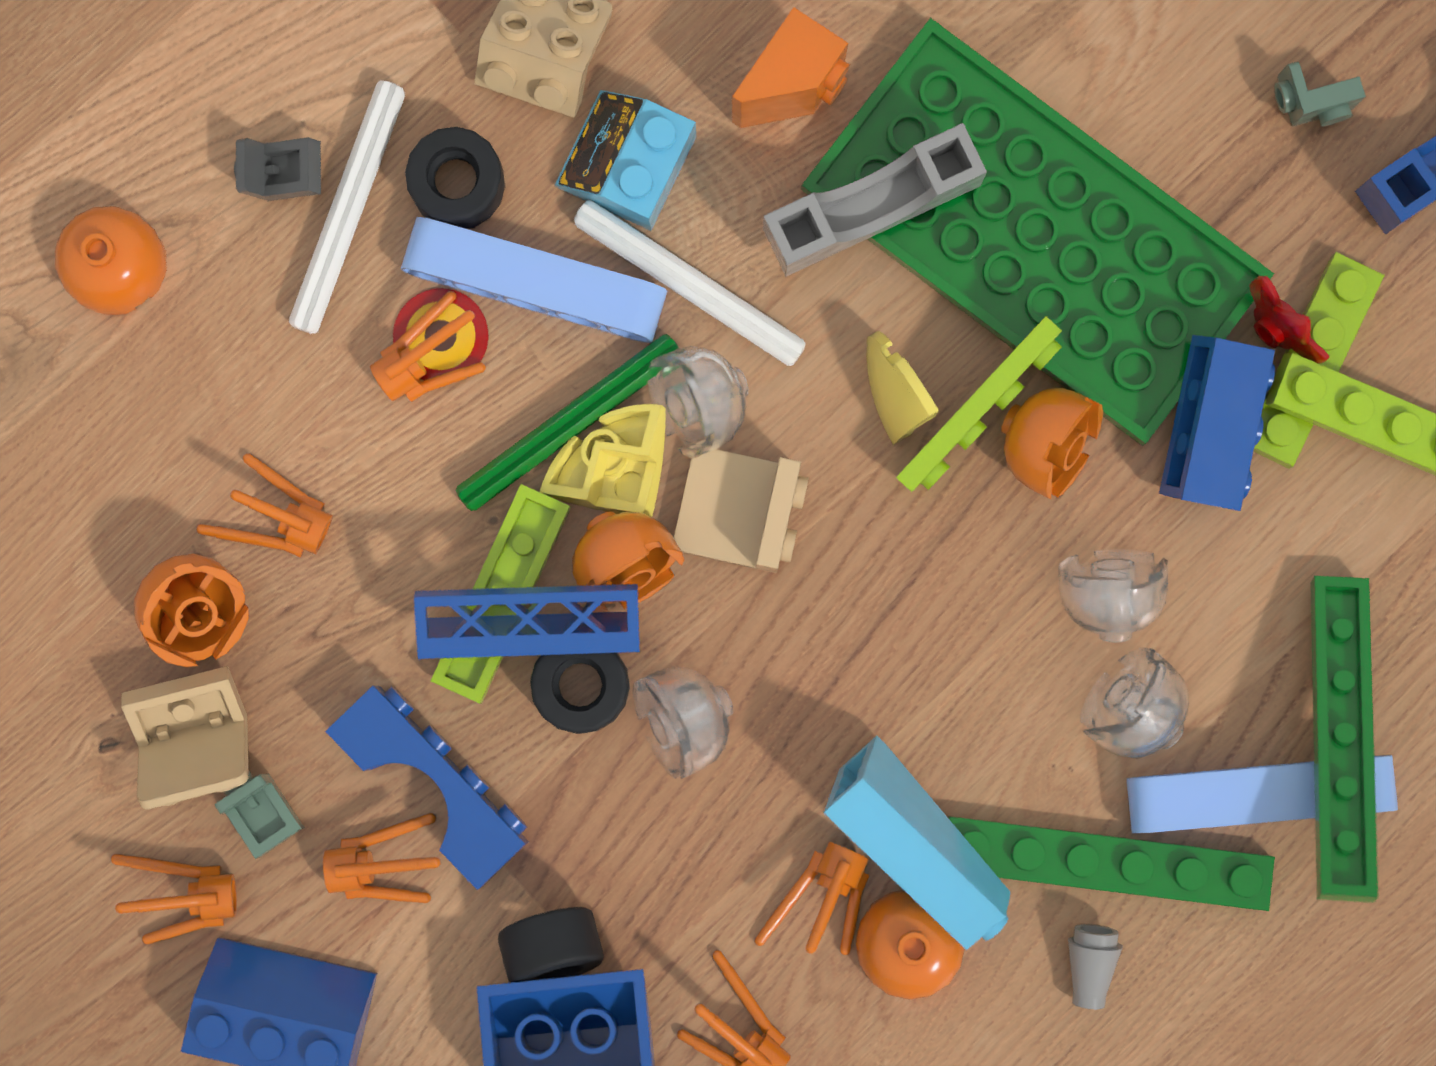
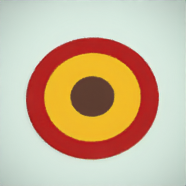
[393,288,489,380]

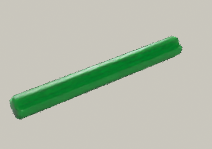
[455,334,682,511]

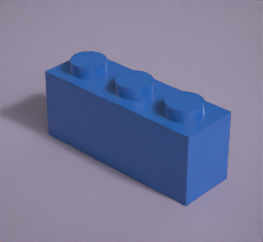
[1159,335,1275,511]

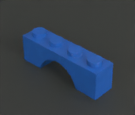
[1355,136,1436,235]
[325,685,529,890]

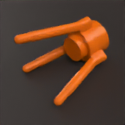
[370,291,486,402]
[196,453,333,558]
[323,813,441,903]
[755,842,870,955]
[111,854,237,944]
[677,950,791,1066]

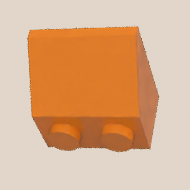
[732,7,850,128]

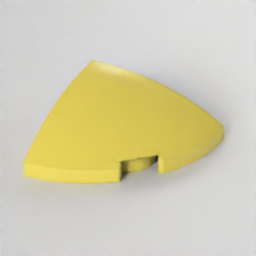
[866,331,939,445]
[540,404,666,517]

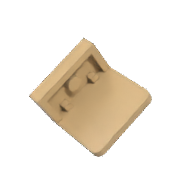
[474,0,613,118]
[674,446,809,573]
[121,666,248,809]

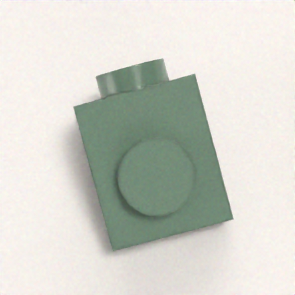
[1274,61,1366,127]
[214,771,305,859]

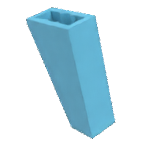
[824,736,1011,950]

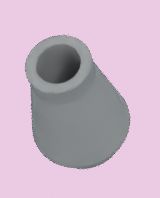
[1068,924,1123,1009]

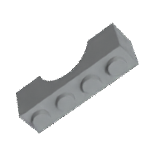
[763,123,987,277]

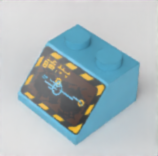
[555,90,696,231]

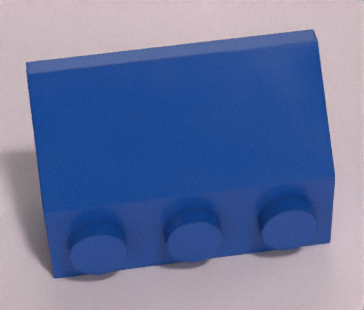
[181,937,378,1066]
[477,969,655,1066]

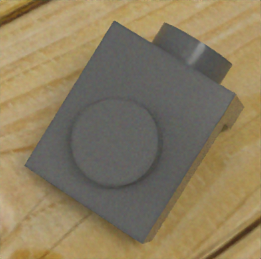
[234,137,321,201]

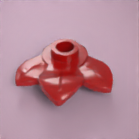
[1249,276,1330,364]

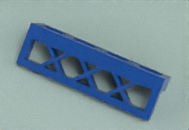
[414,584,640,659]

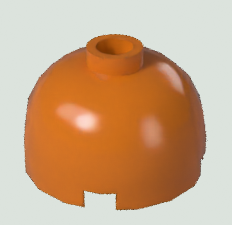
[55,206,167,315]
[1001,388,1103,499]
[572,512,684,613]
[134,554,249,667]
[855,890,965,1000]

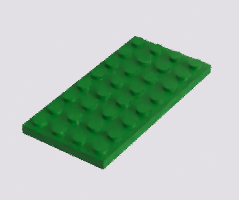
[801,17,1275,446]

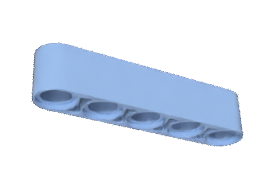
[401,217,667,343]
[1126,755,1398,833]

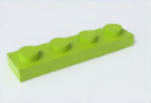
[1253,252,1385,469]
[896,316,1062,492]
[1265,353,1436,476]
[431,484,571,704]

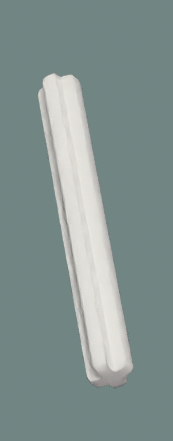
[289,80,405,334]
[574,200,805,366]

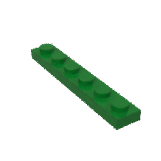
[1310,576,1378,903]
[948,816,1275,911]

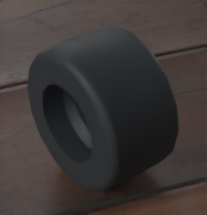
[405,127,505,229]
[530,653,630,734]
[498,907,604,983]

